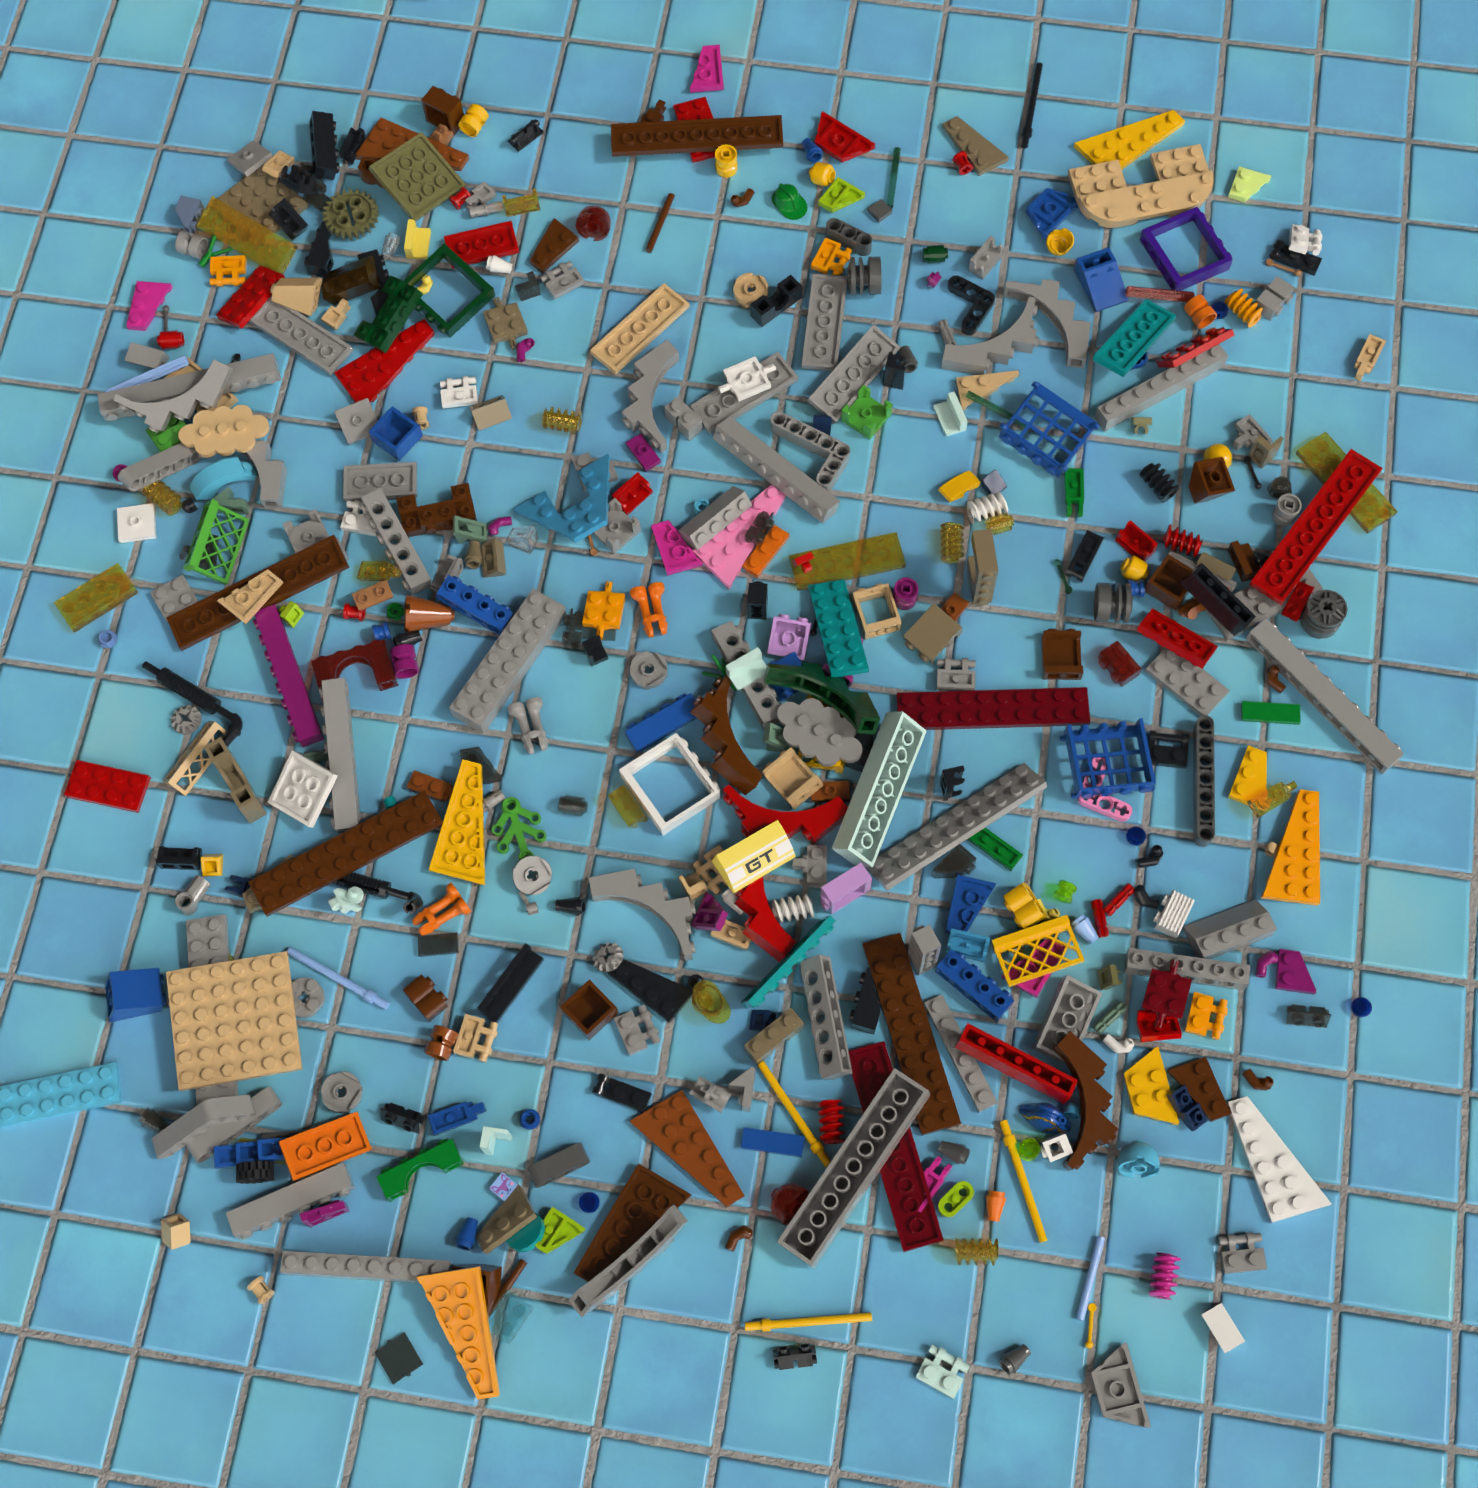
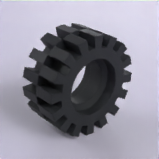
[236,1161,274,1184]

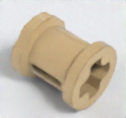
[412,406,429,430]
[247,1276,275,1304]

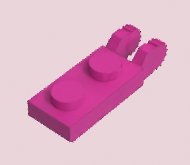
[918,1156,953,1213]

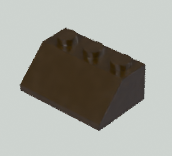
[321,255,380,306]

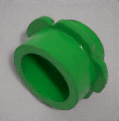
[387,603,405,621]

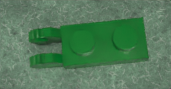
[1064,468,1084,517]

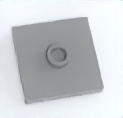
[227,140,273,177]
[334,398,378,445]

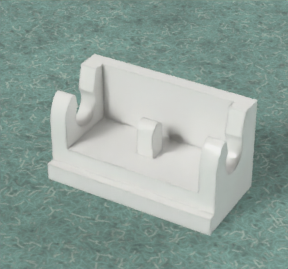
[1201,1303,1245,1353]

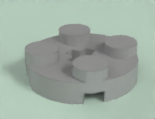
[630,651,668,690]
[512,855,552,895]
[292,977,325,1018]
[321,1071,363,1113]

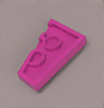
[126,281,173,331]
[651,520,703,576]

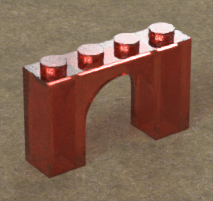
[311,639,399,704]

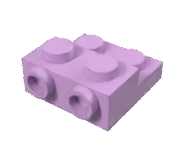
[767,614,812,660]

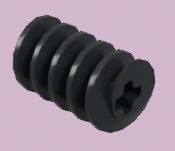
[1139,463,1179,503]

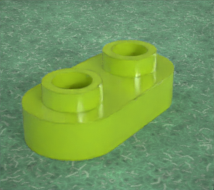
[938,1181,974,1218]

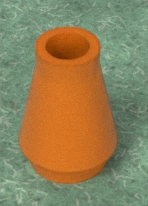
[986,1190,1007,1222]

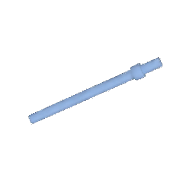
[287,947,390,1010]

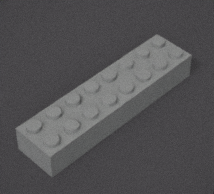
[449,589,566,734]

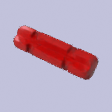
[1103,883,1135,916]
[1091,899,1109,938]

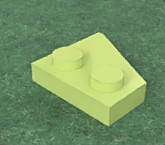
[1228,166,1271,203]

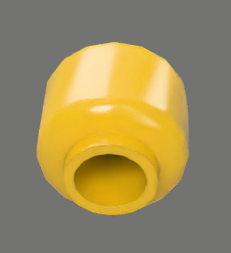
[809,162,836,187]
[1120,556,1149,581]

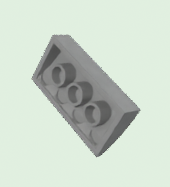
[1031,975,1102,1063]

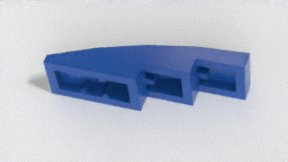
[213,1137,289,1169]

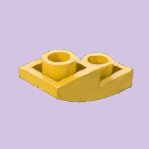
[938,470,981,502]

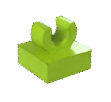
[278,601,304,628]

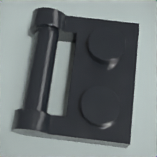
[1148,730,1189,769]

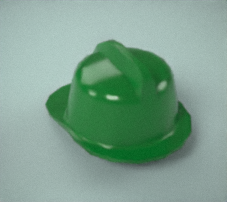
[772,183,808,220]

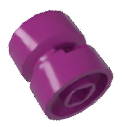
[893,577,918,610]
[390,644,419,679]

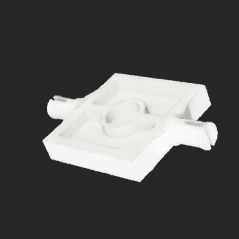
[718,356,776,402]

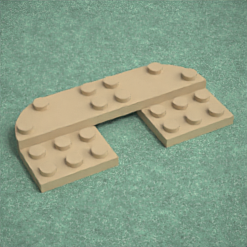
[1068,144,1214,228]

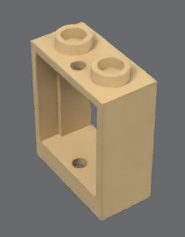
[852,583,902,640]

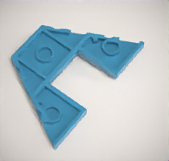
[513,454,611,543]

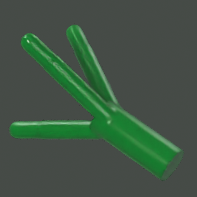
[198,234,233,268]
[702,654,737,691]

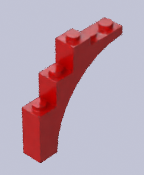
[723,785,848,844]
[734,877,796,962]

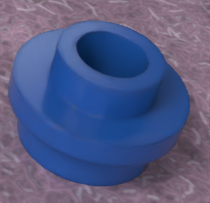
[520,1109,540,1130]

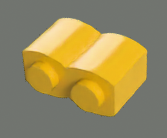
[1003,883,1047,929]

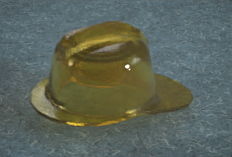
[692,980,731,1024]

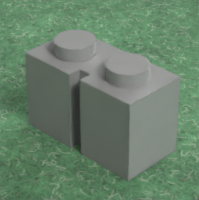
[1255,276,1295,321]
[664,396,703,441]

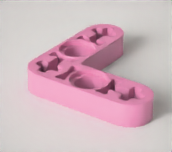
[1077,757,1132,822]

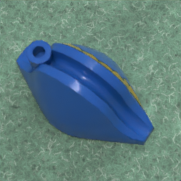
[1019,1102,1072,1134]

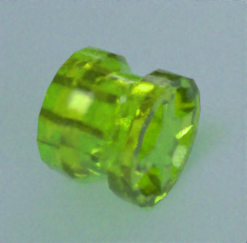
[1053,880,1077,904]
[1018,1138,1040,1161]

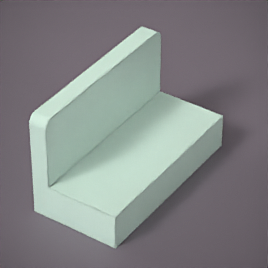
[934,391,968,436]
[726,647,767,690]
[480,1126,512,1155]

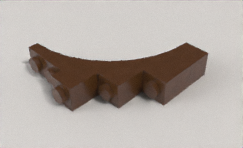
[690,674,763,795]
[1053,1031,1118,1171]

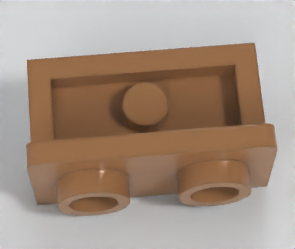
[352,580,394,611]

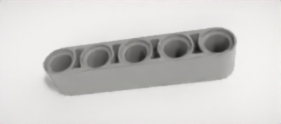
[118,443,202,492]
[186,1087,282,1163]

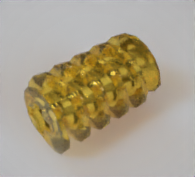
[542,406,582,434]
[142,480,182,516]
[940,522,964,564]
[954,1238,998,1266]

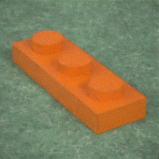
[742,525,790,578]

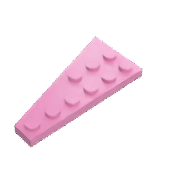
[692,484,786,590]

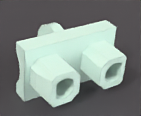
[328,887,364,914]

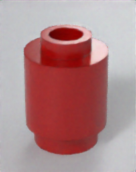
[157,330,185,350]

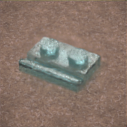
[488,1290,533,1344]

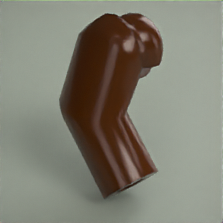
[1242,1069,1274,1091]
[725,1225,753,1252]

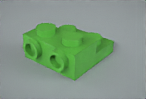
[145,413,186,452]

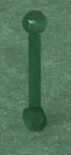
[1054,559,1072,594]

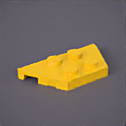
[1123,1047,1179,1125]

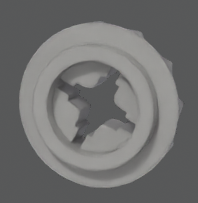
[170,705,202,734]
[592,942,623,972]

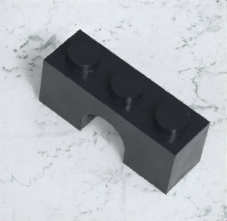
[750,275,802,327]

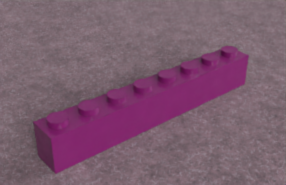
[253,604,324,748]

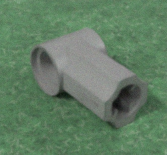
[175,875,211,915]

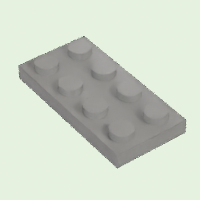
[343,462,417,501]
[1145,648,1230,716]

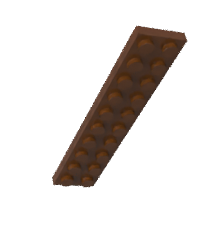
[611,115,783,157]
[166,535,350,651]
[248,790,443,917]
[862,933,961,1136]

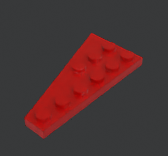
[334,319,435,403]

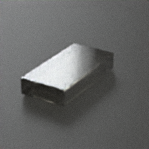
[418,932,459,957]

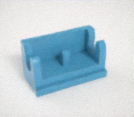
[946,928,990,962]

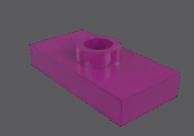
[626,434,661,471]

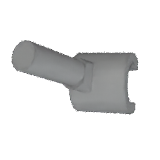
[518,891,539,915]

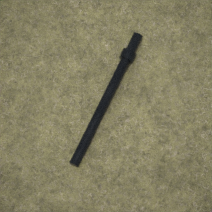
[1021,62,1043,148]

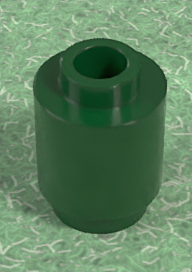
[922,244,948,264]

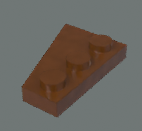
[530,218,579,274]
[1167,1057,1231,1122]

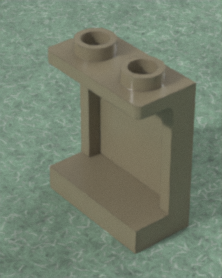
[903,603,963,664]

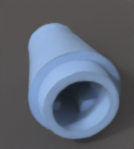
[1070,914,1099,944]

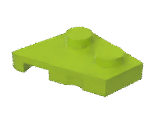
[818,177,865,213]
[535,1207,586,1254]

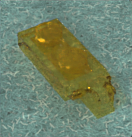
[357,561,402,581]
[1247,781,1298,819]

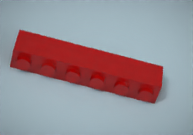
[954,1023,1078,1104]

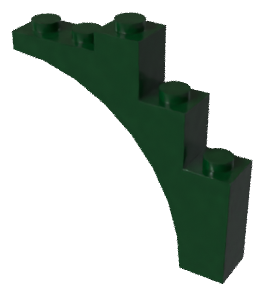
[763,662,880,734]

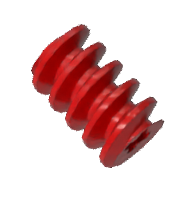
[1162,524,1204,558]
[818,1100,845,1144]

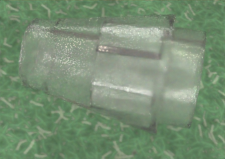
[381,233,401,260]

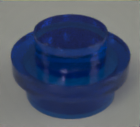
[1211,301,1228,319]
[1126,826,1146,846]
[1351,997,1372,1018]
[579,1192,600,1213]

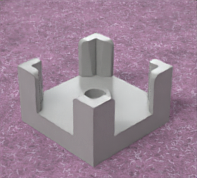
[592,498,641,554]
[282,509,329,553]

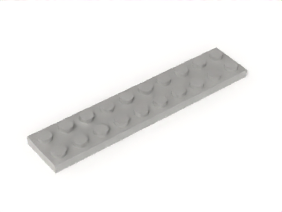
[866,763,1047,891]
[186,914,239,1105]

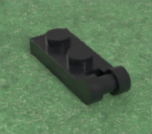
[1269,240,1322,276]
[1065,530,1104,582]
[592,1073,652,1113]

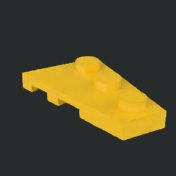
[1228,745,1267,812]

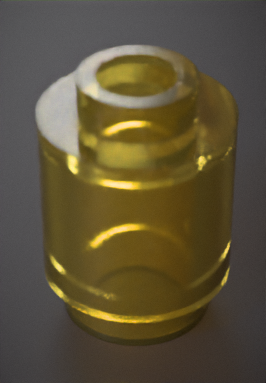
[985,513,1014,535]

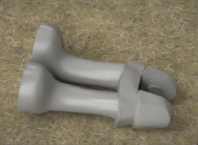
[507,697,548,755]

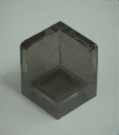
[515,271,541,301]

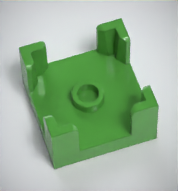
[841,385,893,440]

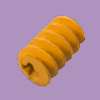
[1224,288,1263,328]

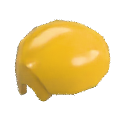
[1046,228,1074,256]
[1203,444,1232,469]

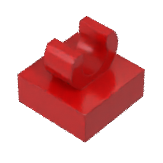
[792,551,814,574]

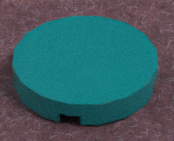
[506,1213,545,1252]

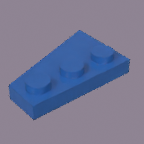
[945,875,996,933]

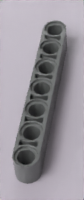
[1193,715,1215,847]

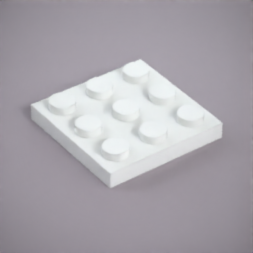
[268,750,338,828]

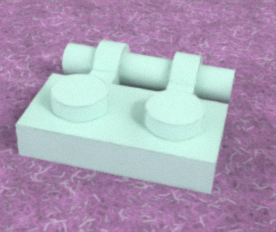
[915,1344,970,1399]

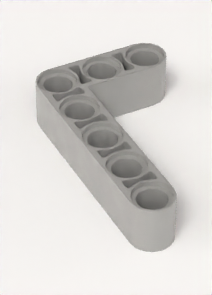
[770,412,850,492]
[151,1095,256,1159]

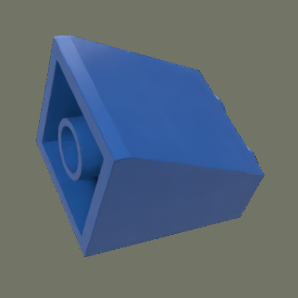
[105,968,166,1022]

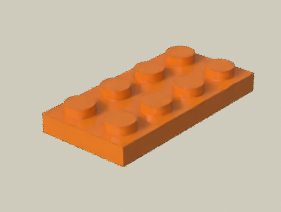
[278,1112,372,1181]

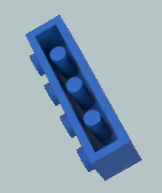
[435,575,513,636]
[625,693,697,754]
[935,949,1014,1023]

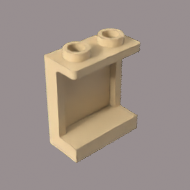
[762,747,823,810]

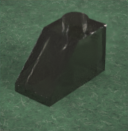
[931,844,977,878]

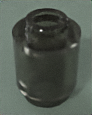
[558,795,588,817]

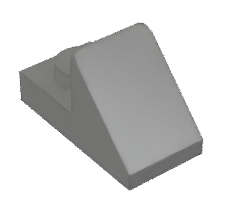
[728,1067,756,1112]

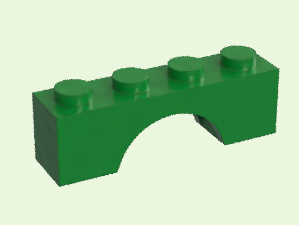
[376,1138,465,1202]

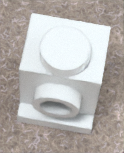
[1039,1131,1073,1162]

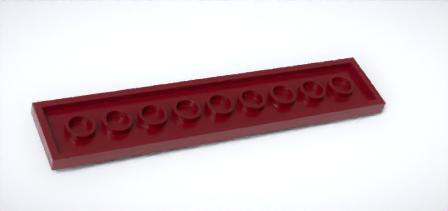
[897,687,1090,730]
[848,1041,944,1253]

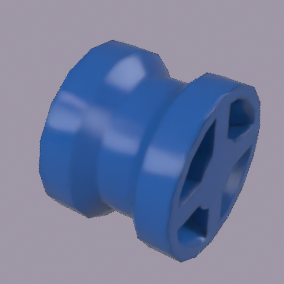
[1126,579,1145,598]
[372,621,392,643]

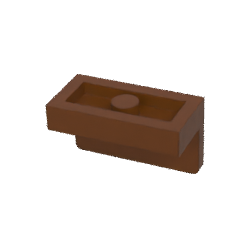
[1227,540,1261,582]

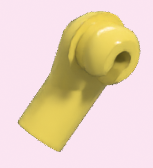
[417,275,433,295]
[1037,899,1060,921]

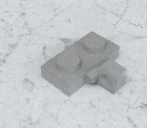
[1232,414,1273,451]
[792,845,827,885]

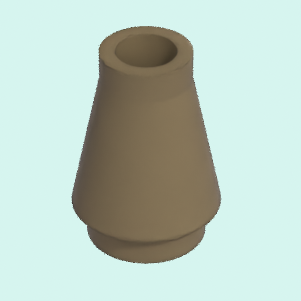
[464,540,483,569]

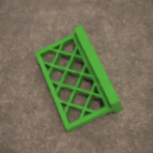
[183,499,249,585]

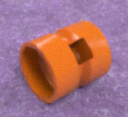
[1184,294,1217,329]

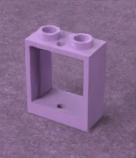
[820,863,872,915]

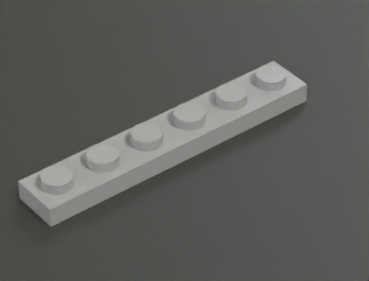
[924,994,998,1113]

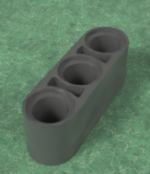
[826,218,872,256]
[527,1142,590,1188]

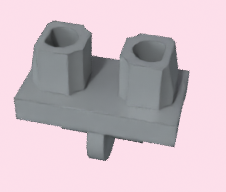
[689,1076,731,1113]

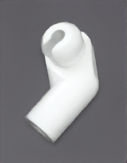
[1102,1034,1134,1053]

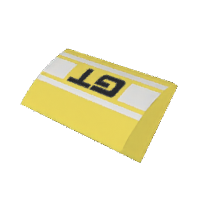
[712,820,796,894]

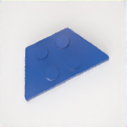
[1026,188,1078,239]

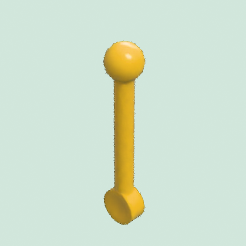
[1085,1303,1097,1349]

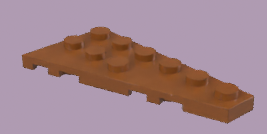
[355,117,469,171]
[629,1090,745,1207]

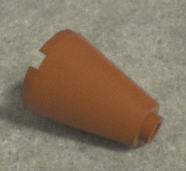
[404,595,455,632]

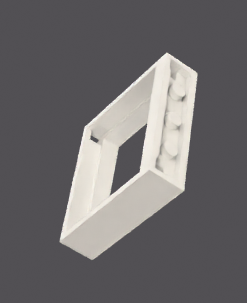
[619,733,721,836]

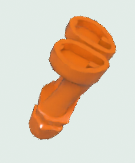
[630,582,668,638]
[412,882,472,936]

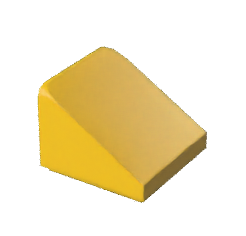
[201,854,223,876]

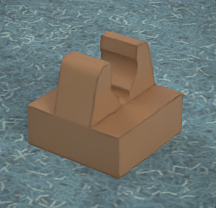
[430,123,454,145]

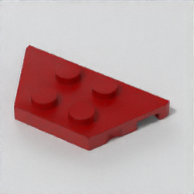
[815,111,875,163]

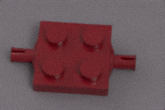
[1141,959,1192,1029]

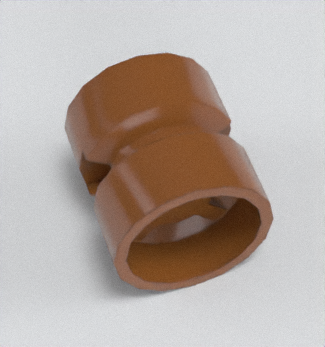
[424,1025,458,1061]

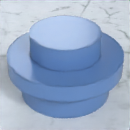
[98,630,117,648]

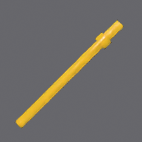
[757,1061,831,1168]
[999,1120,1048,1243]
[745,1312,872,1332]

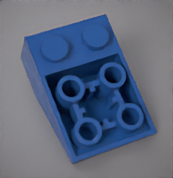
[1074,247,1129,312]

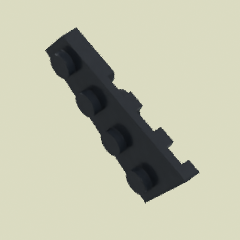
[608,959,695,1023]

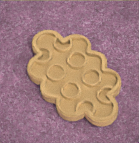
[178,405,270,458]

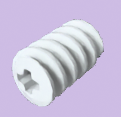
[967,492,1008,524]
[772,894,814,923]

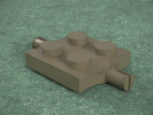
[483,297,528,350]

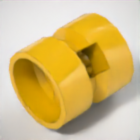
[458,104,489,137]
[715,144,738,178]

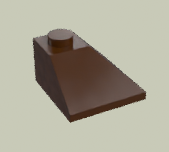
[1188,457,1235,504]
[452,1264,502,1314]

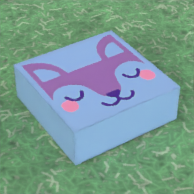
[489,1172,518,1201]

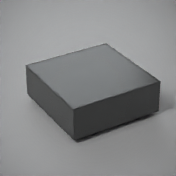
[868,199,892,222]

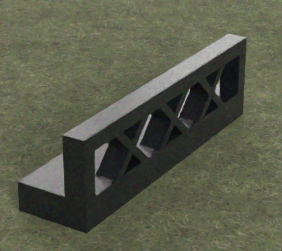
[477,943,544,1023]

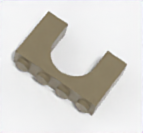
[967,529,998,606]
[203,737,267,824]

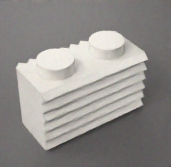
[1153,890,1195,939]

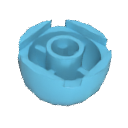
[1118,1140,1160,1178]

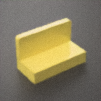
[404,219,431,260]

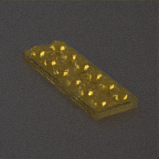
[196,196,298,274]
[1296,432,1398,534]
[789,532,906,591]

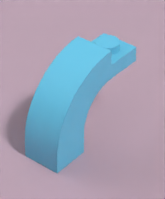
[189,457,258,500]

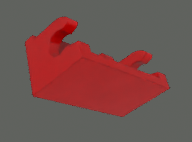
[612,472,653,516]
[1115,520,1158,562]

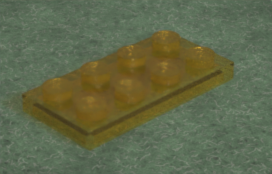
[54,563,139,633]

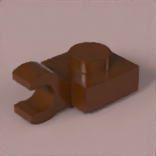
[640,99,666,122]

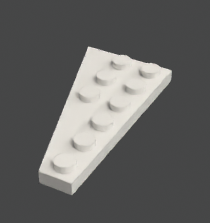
[1227,1096,1332,1223]

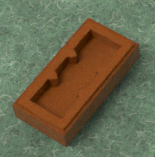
[941,592,969,621]
[811,781,850,803]

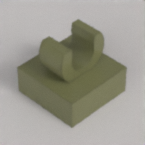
[1131,417,1152,434]
[1097,965,1123,990]

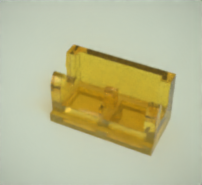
[502,188,540,217]
[608,785,649,828]

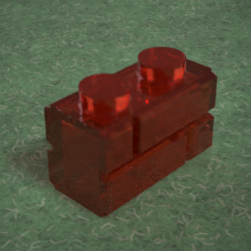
[1098,641,1142,687]

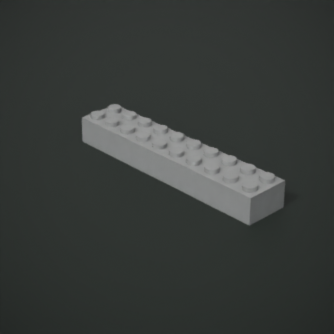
[777,1068,930,1269]

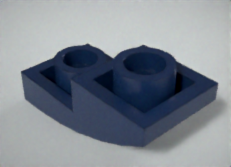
[1167,1085,1207,1131]

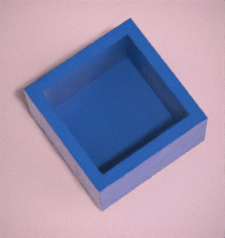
[368,406,423,461]

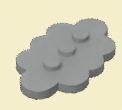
[777,698,862,767]

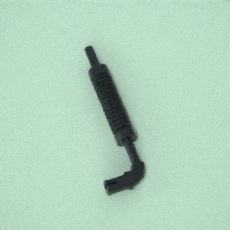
[142,661,243,747]
[332,872,423,914]

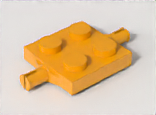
[582,581,626,640]

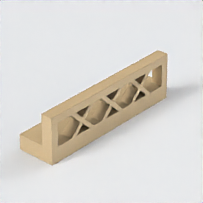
[162,721,226,796]

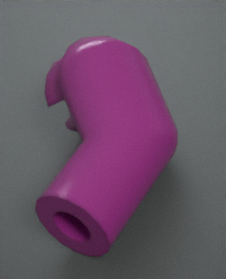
[516,338,535,362]
[488,516,512,535]

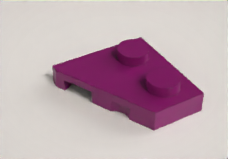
[691,892,728,931]
[1275,949,1316,995]
[299,1200,349,1228]

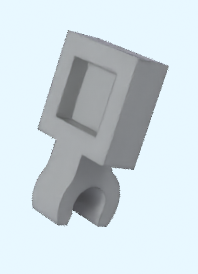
[465,181,496,209]

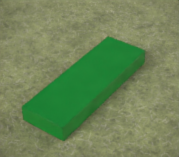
[1241,701,1301,725]
[967,828,1023,871]

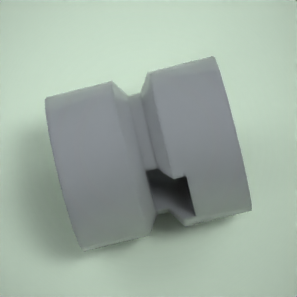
[175,230,208,259]
[1272,493,1302,527]

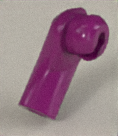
[1256,951,1279,978]

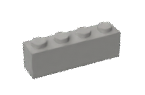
[678,486,752,550]
[907,924,941,976]

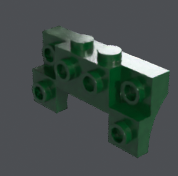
[353,276,423,353]

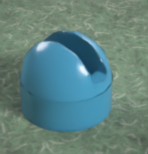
[1063,1102,1080,1119]

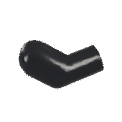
[1138,845,1163,868]
[1133,885,1159,909]

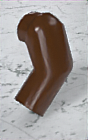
[731,188,755,207]
[1266,665,1286,694]

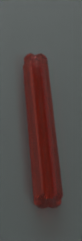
[1125,286,1195,302]

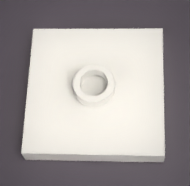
[117,503,157,543]

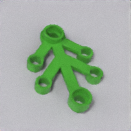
[492,797,547,860]

